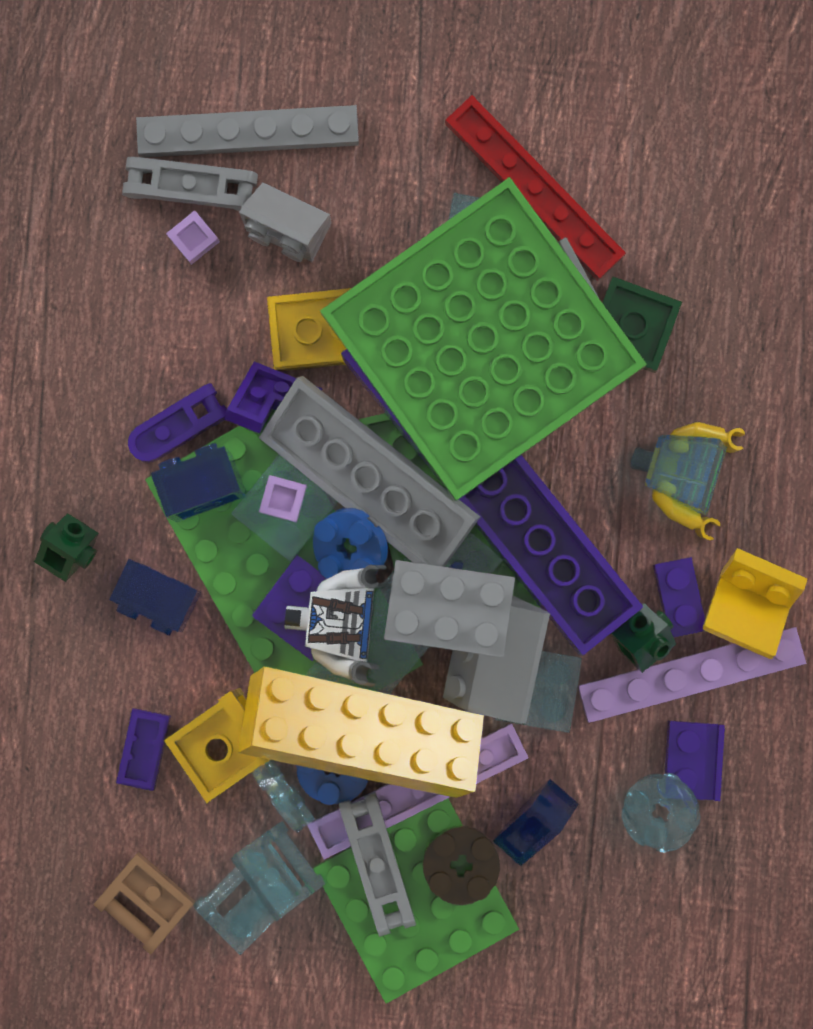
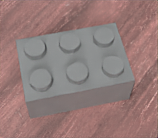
[384,560,515,657]

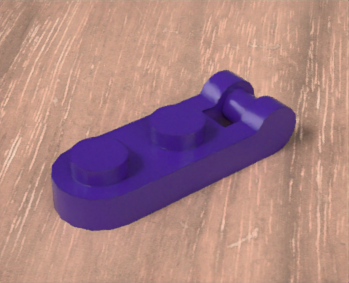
[128,383,227,462]

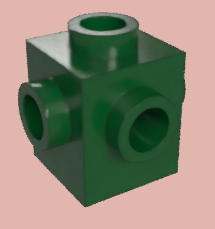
[34,513,99,582]
[611,603,676,673]

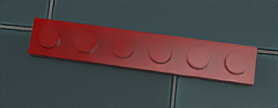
[445,95,626,281]

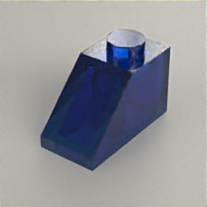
[493,779,579,866]

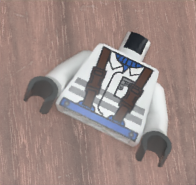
[285,565,388,687]

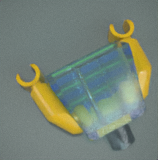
[631,422,745,540]

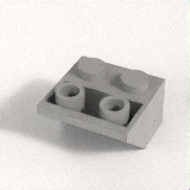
[239,182,331,262]

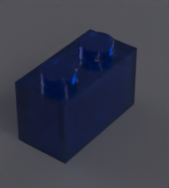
[109,559,202,636]

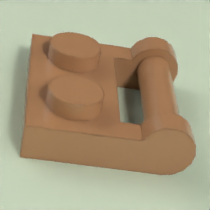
[94,852,196,955]

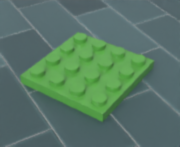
[313,798,519,1004]

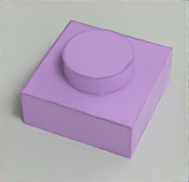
[166,210,220,265]
[259,475,307,523]

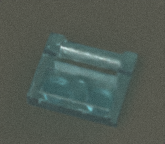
[231,821,328,921]
[193,850,295,955]

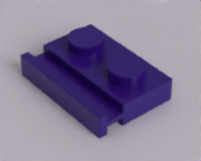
[663,720,725,801]

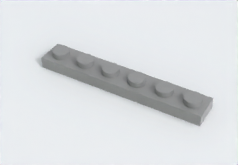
[136,105,359,158]

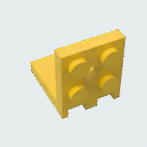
[164,688,270,803]

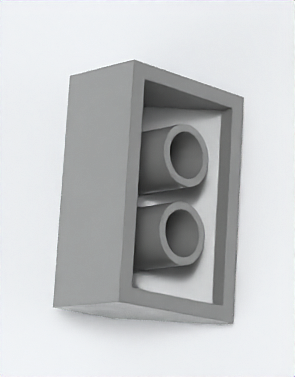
[443,596,550,723]

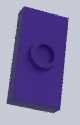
[116,708,171,791]

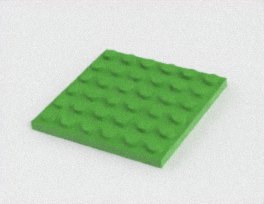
[320,177,647,501]

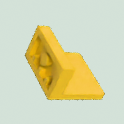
[703,548,807,659]

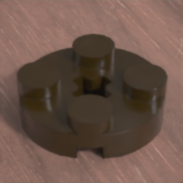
[423,826,500,905]

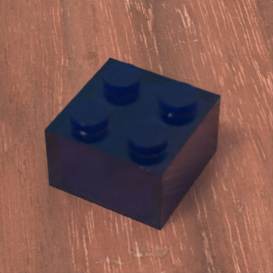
[151,443,248,522]

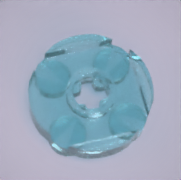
[252,760,315,833]
[622,773,701,852]

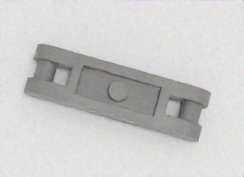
[122,157,258,211]
[339,792,416,937]

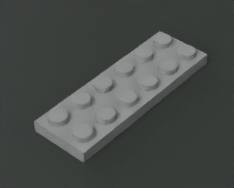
[259,376,480,567]

